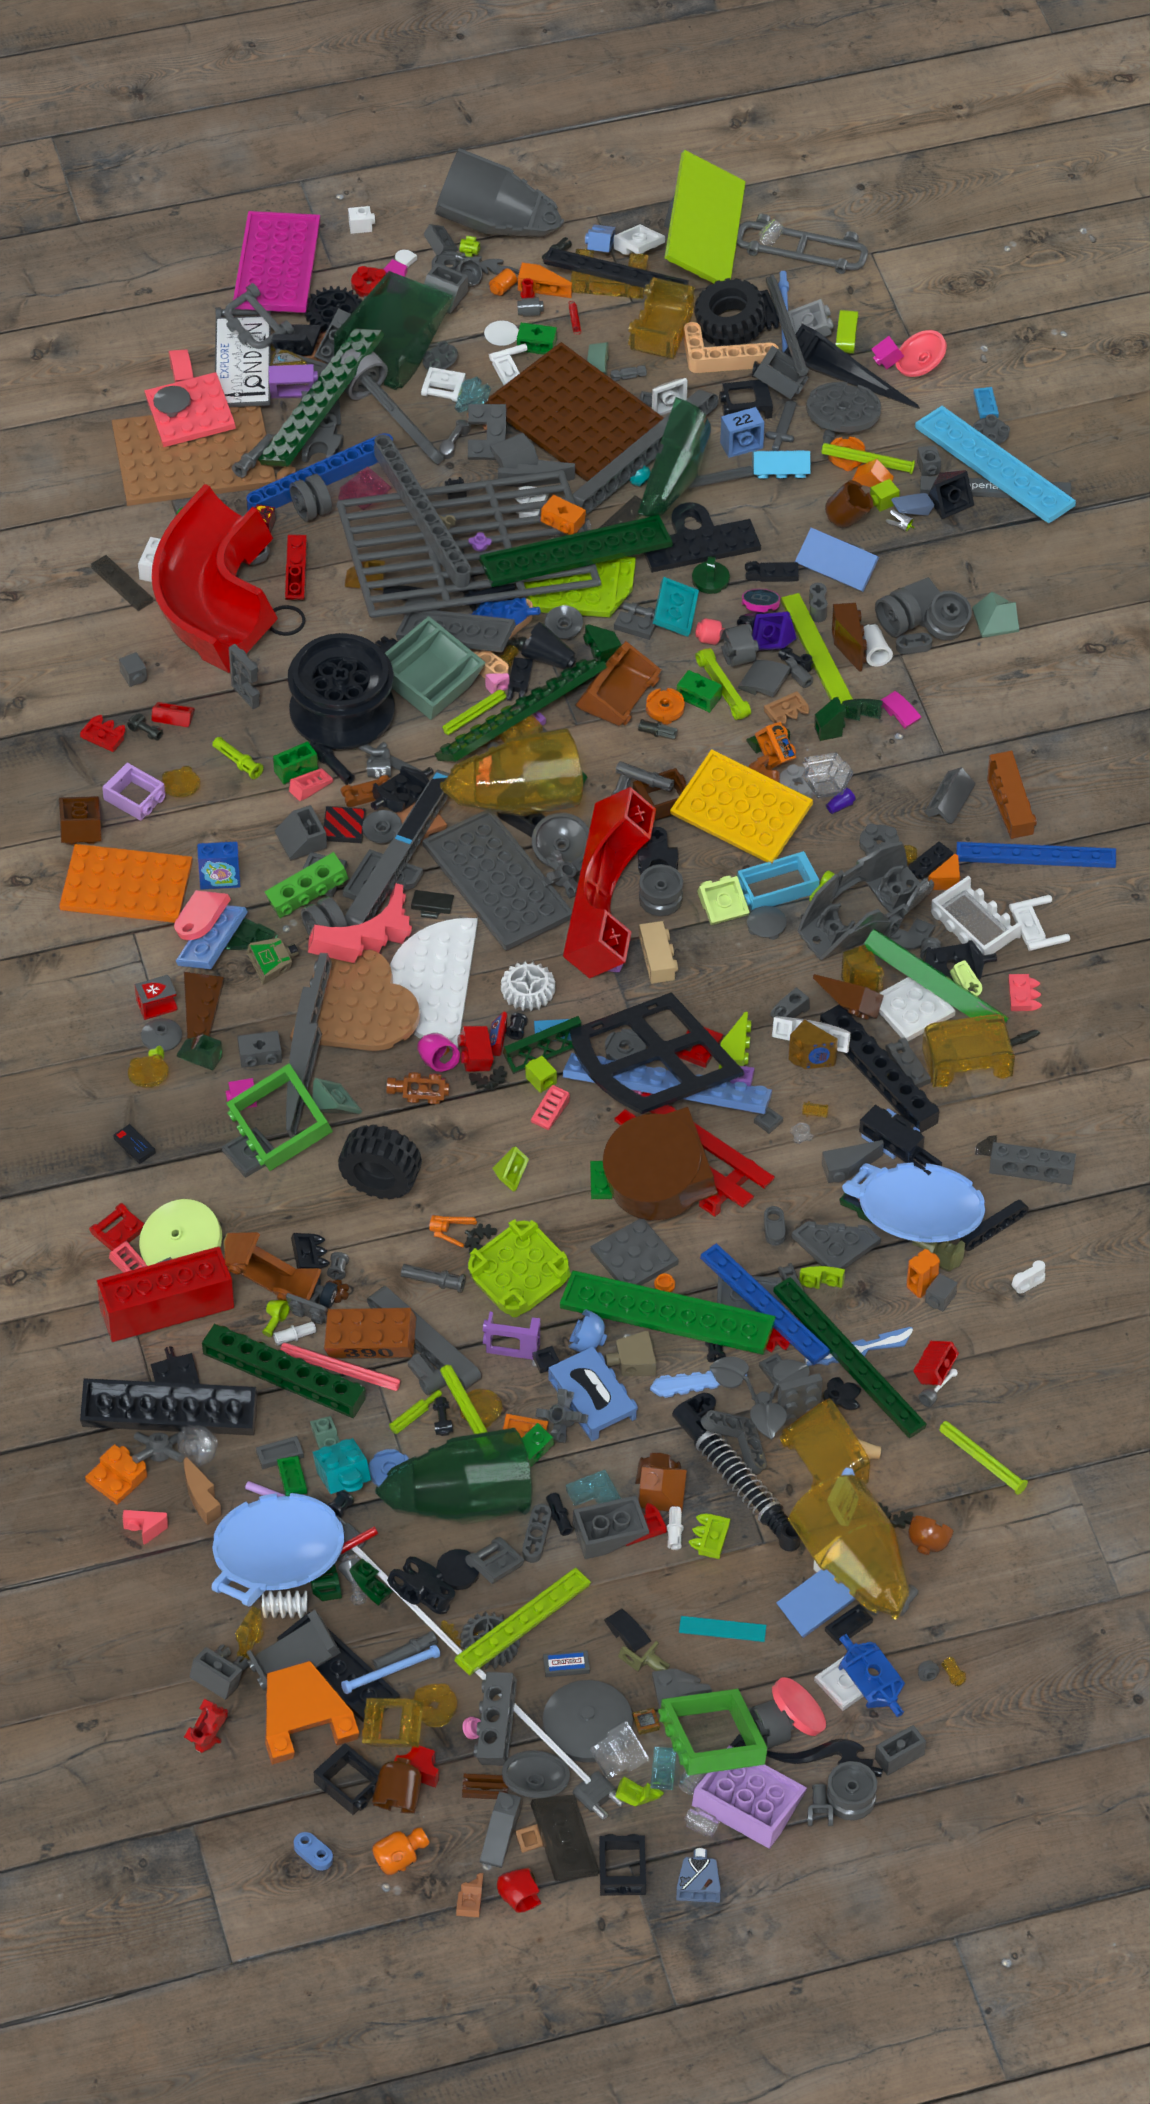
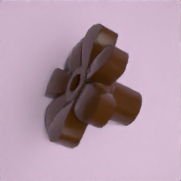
[326,1279,349,1303]

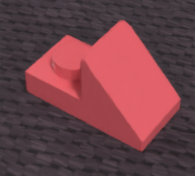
[122,1510,168,1545]

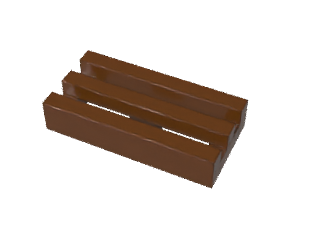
[462,1773,508,1799]

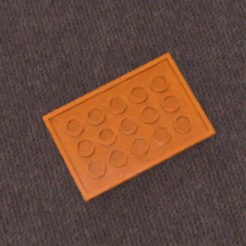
[59,844,193,923]

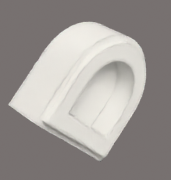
[395,250,417,267]

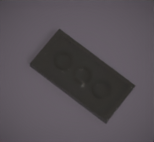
[530,1795,600,1881]

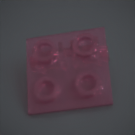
[339,467,392,510]

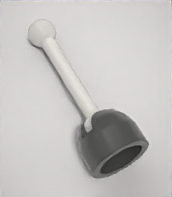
[918,1369,958,1407]

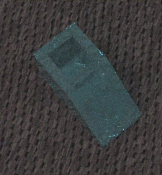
[650,1747,676,1790]

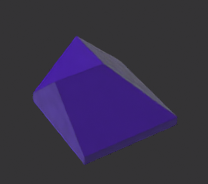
[752,612,797,650]

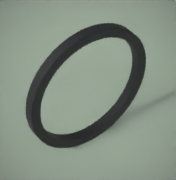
[269,605,305,636]

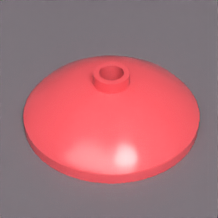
[896,330,947,377]

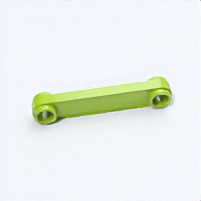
[695,648,751,720]

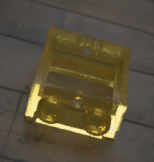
[362,1698,424,1748]

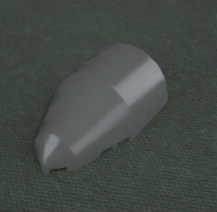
[434,148,564,237]

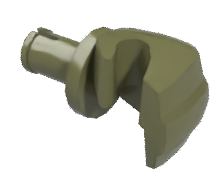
[912,1241,965,1272]

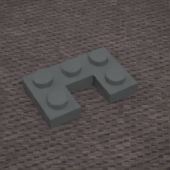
[468,404,506,460]
[229,644,260,709]

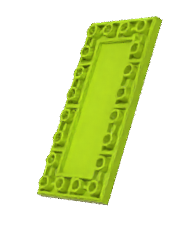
[665,150,746,284]

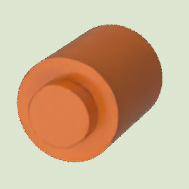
[489,268,517,296]

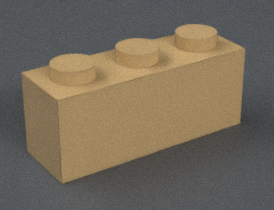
[639,921,678,984]

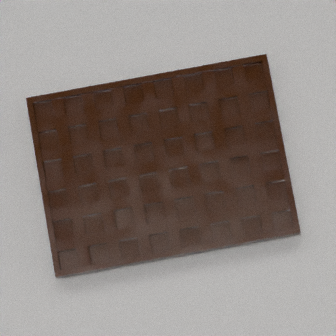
[485,342,664,482]

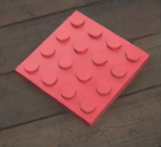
[144,372,236,447]

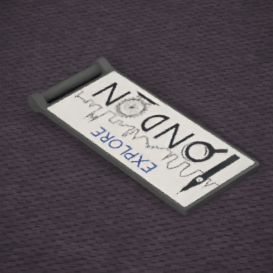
[215,307,271,407]

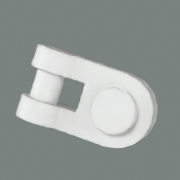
[1012,1260,1045,1293]

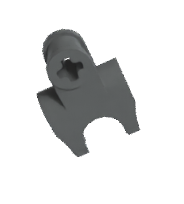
[302,413,344,462]

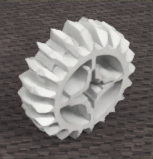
[501,961,555,1011]

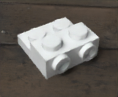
[614,224,665,255]

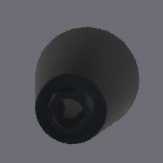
[521,622,577,670]

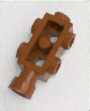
[386,1072,450,1104]

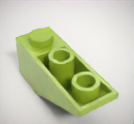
[719,1012,752,1069]

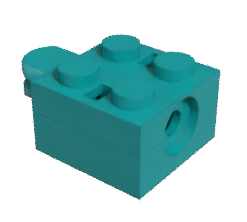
[312,1438,371,1494]

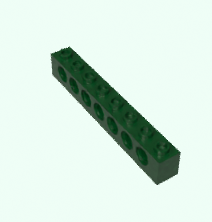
[202,1323,366,1419]

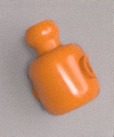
[372,1827,430,1875]

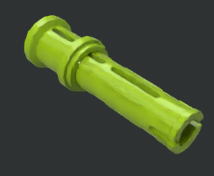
[212,737,264,779]

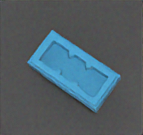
[973,387,999,419]

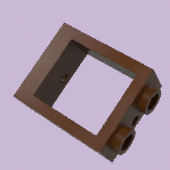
[633,768,686,820]

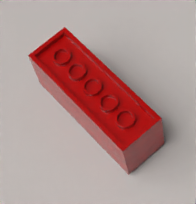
[97,1246,234,1342]

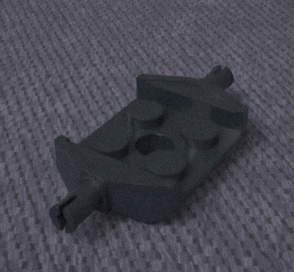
[371,766,434,813]
[923,940,997,981]

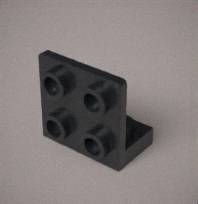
[271,324,322,355]

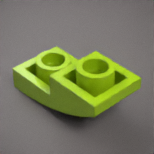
[799,1266,845,1289]

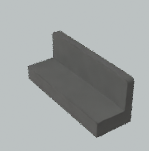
[924,767,975,824]

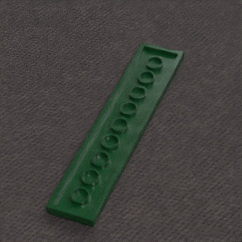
[258,329,385,467]
[479,515,672,587]
[435,659,607,762]

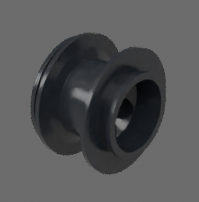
[287,633,395,749]

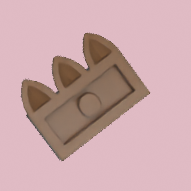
[764,691,809,725]

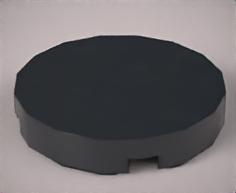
[436,1549,480,1590]

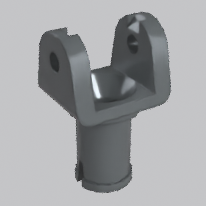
[807,1784,833,1826]

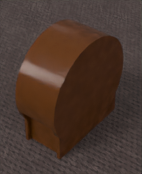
[603,1107,718,1220]

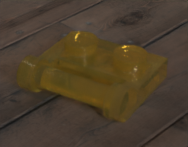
[235,1606,263,1662]

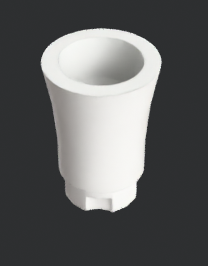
[862,624,893,667]

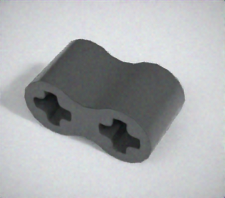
[809,583,828,623]

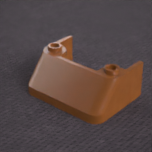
[224,1232,322,1301]

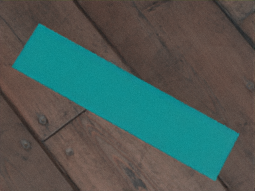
[679,1616,767,1642]

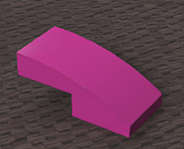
[879,691,921,729]

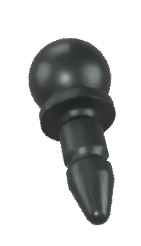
[505,636,527,651]

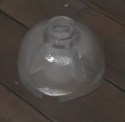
[177,1425,218,1468]

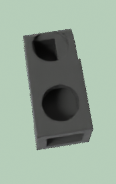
[770,987,810,1018]

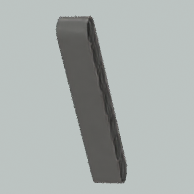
[367,1286,482,1390]

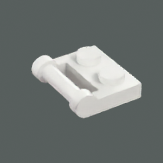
[421,367,466,402]

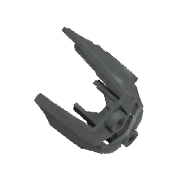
[797,841,934,960]

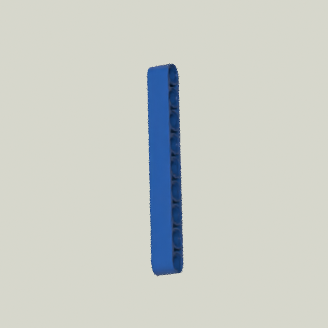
[246,433,393,512]

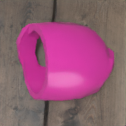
[417,1032,460,1072]

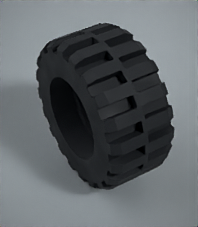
[694,278,767,346]
[338,1124,422,1199]

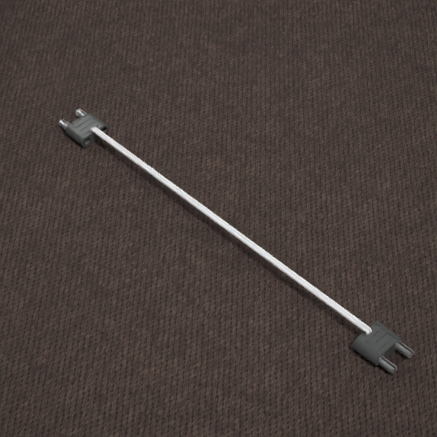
[336,1516,625,1820]

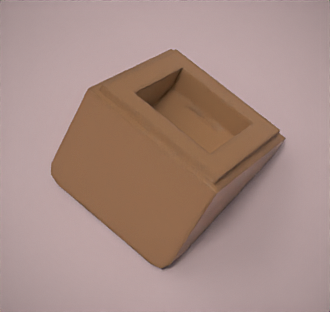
[514,1824,544,1853]

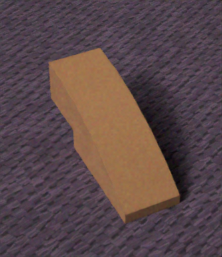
[184,1457,221,1525]

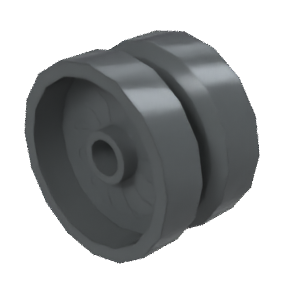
[289,474,332,522]
[875,588,922,637]
[924,591,972,640]
[639,864,683,916]
[301,896,347,936]
[826,1761,877,1821]

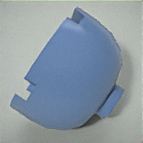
[568,1309,607,1352]

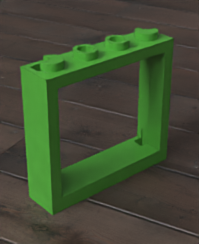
[226,1063,333,1171]
[658,1689,767,1776]

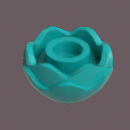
[630,465,651,487]

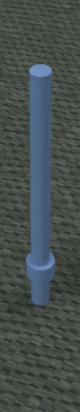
[778,271,789,352]

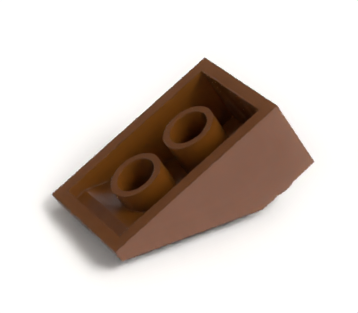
[59,796,101,845]
[813,974,884,1020]

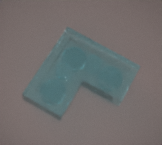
[455,377,491,413]
[566,1470,621,1506]

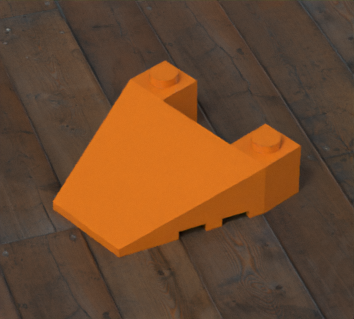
[265,1661,359,1765]

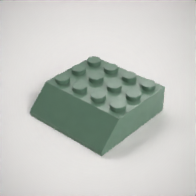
[385,616,486,720]

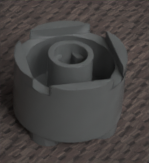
[720,624,759,667]
[748,1699,794,1749]

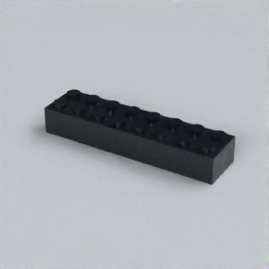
[80,1378,258,1436]

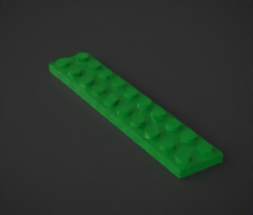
[560,1270,775,1355]

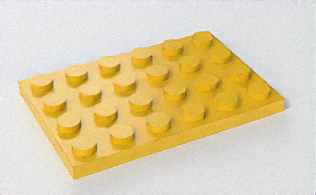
[670,749,813,863]

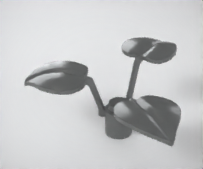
[710,1356,810,1440]

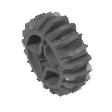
[460,1611,520,1670]

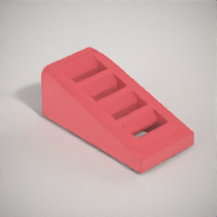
[289,768,333,801]
[531,1085,570,1130]
[109,1241,147,1273]

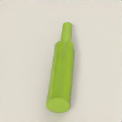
[389,1390,442,1434]

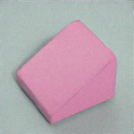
[485,673,509,694]

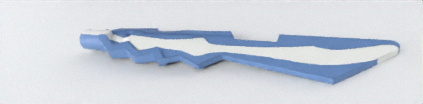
[805,1327,913,1366]

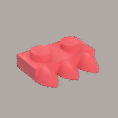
[1008,974,1042,1011]

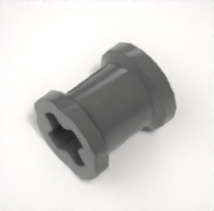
[327,1252,349,1280]

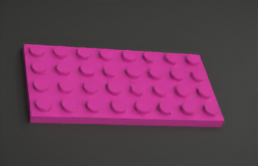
[233,211,320,313]

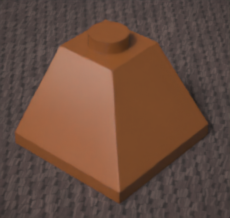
[639,1465,687,1512]

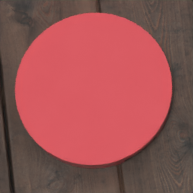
[772,1677,826,1736]

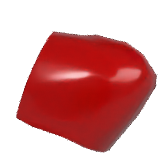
[497,1867,541,1913]

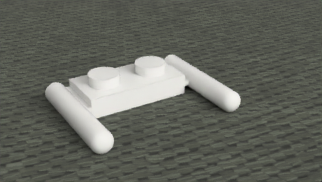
[489,344,527,385]
[1009,895,1070,951]

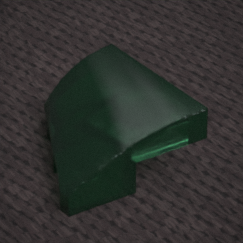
[224,917,278,950]

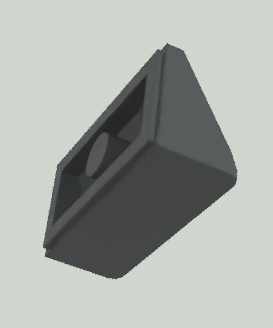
[424,224,458,256]

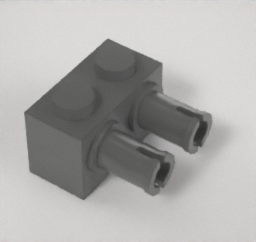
[189,1644,249,1700]

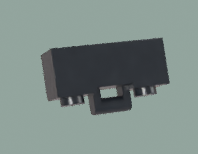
[859,1104,925,1163]

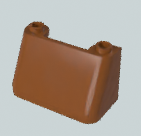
[575,641,662,726]

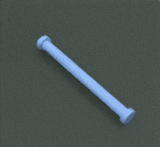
[341,1644,440,1694]

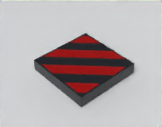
[323,806,366,843]

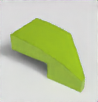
[615,1776,664,1807]

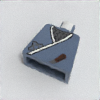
[676,1848,721,1903]

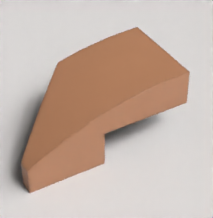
[456,1873,483,1917]

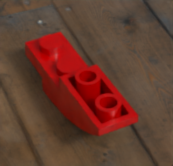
[285,535,307,600]

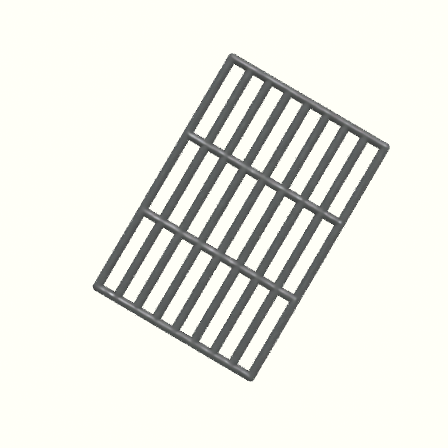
[336,470,601,618]

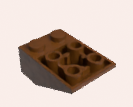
[831,603,867,672]

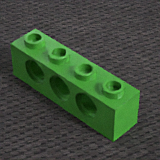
[264,852,349,918]

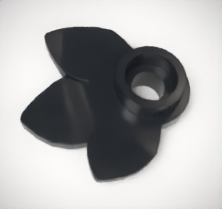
[823,1377,861,1410]

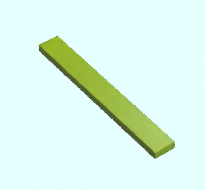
[781,593,854,709]
[454,1567,591,1676]

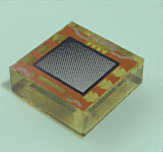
[632,1707,660,1735]

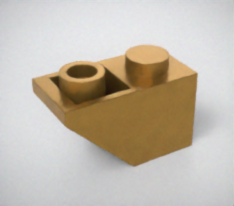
[345,560,385,590]

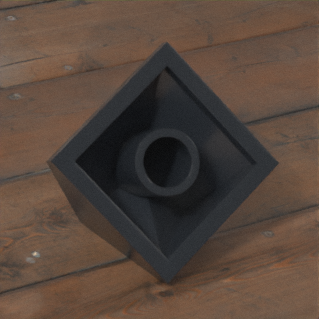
[928,470,974,519]

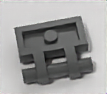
[614,602,657,640]

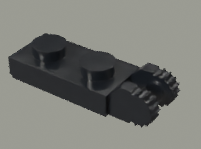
[745,561,799,582]
[507,657,533,701]

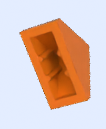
[852,459,894,487]
[928,854,960,890]

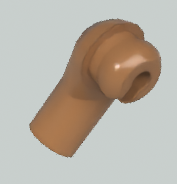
[276,464,296,481]

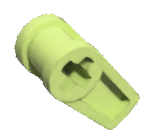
[950,961,982,997]

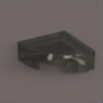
[975,1135,997,1156]

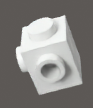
[348,206,375,234]

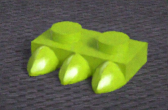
[688,1514,731,1559]

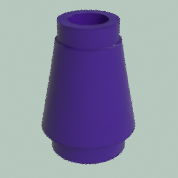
[826,787,856,814]

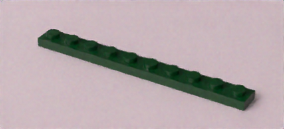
[773,1277,927,1439]

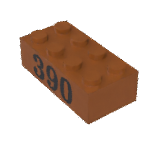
[324,1308,416,1359]

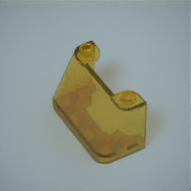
[780,1398,870,1503]

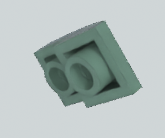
[587,342,609,375]
[310,1416,340,1449]

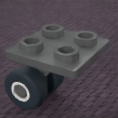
[286,1278,337,1324]

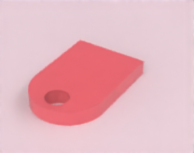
[174,890,231,940]

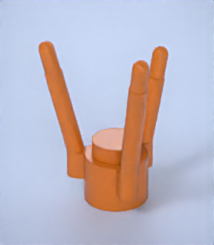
[429,1215,477,1248]

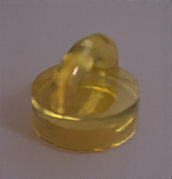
[904,845,917,865]

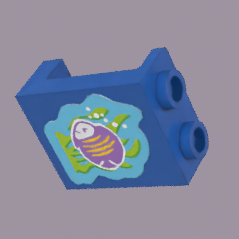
[197,842,240,890]

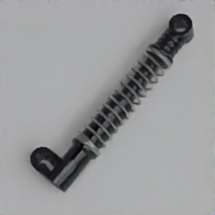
[672,1393,803,1551]

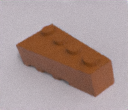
[987,750,1037,839]

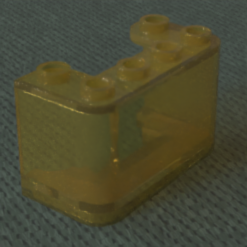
[628,277,695,359]
[922,1014,1015,1087]

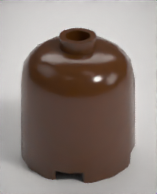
[825,480,873,528]
[372,1758,421,1814]

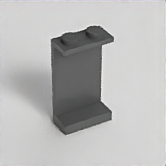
[247,1610,341,1690]

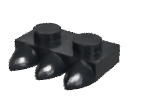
[291,1233,330,1269]

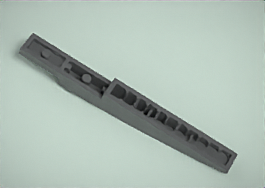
[286,953,332,1139]

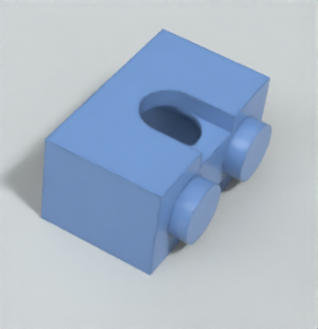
[585,224,616,252]

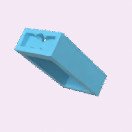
[737,851,819,911]

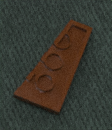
[184,972,224,1045]

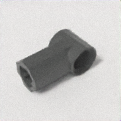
[408,1353,447,1395]

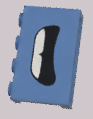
[548,1346,638,1442]

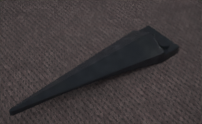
[784,324,920,409]

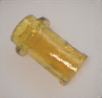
[499,645,518,668]
[802,1101,828,1118]
[941,1657,966,1686]

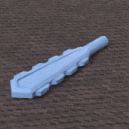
[650,1371,747,1398]

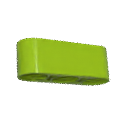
[836,310,858,354]

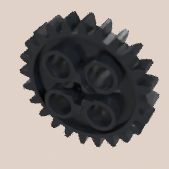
[304,286,364,333]

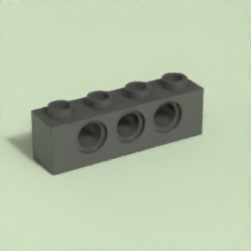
[989,1142,1076,1185]
[474,1672,517,1766]

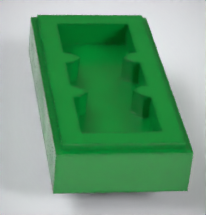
[277,1456,307,1496]

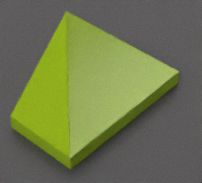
[492,1146,529,1192]

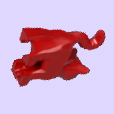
[184,1699,228,1753]

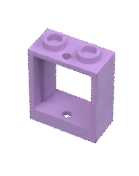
[102,763,166,821]

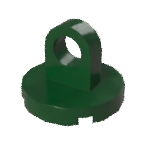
[692,556,730,594]

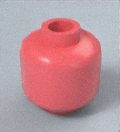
[695,618,725,645]

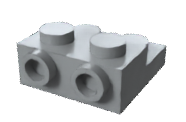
[788,299,834,337]

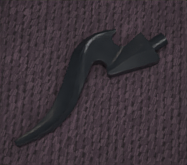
[766,1739,883,1778]

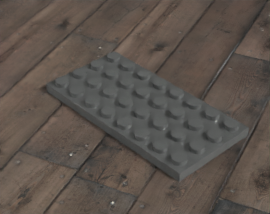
[422,808,572,951]

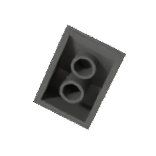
[572,1495,649,1559]

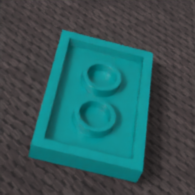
[653,577,699,637]

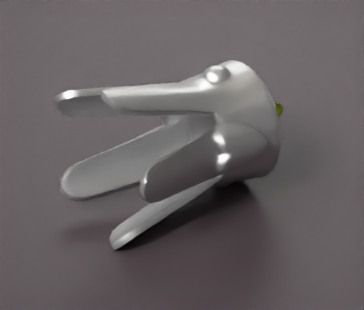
[886,510,915,532]

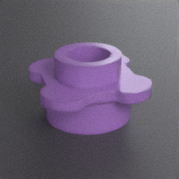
[469,532,492,552]

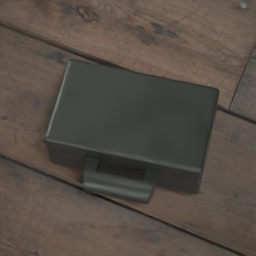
[411,890,454,919]

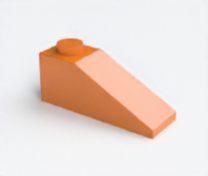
[518,262,572,298]

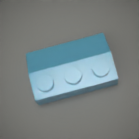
[752,450,810,478]

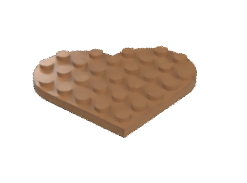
[290,950,420,1051]

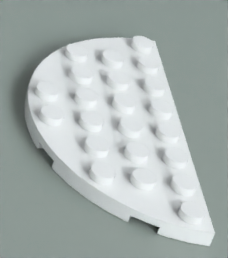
[390,918,478,1049]

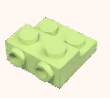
[697,876,750,925]

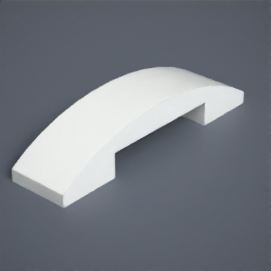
[772,1016,850,1053]

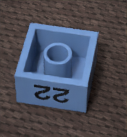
[720,407,764,458]

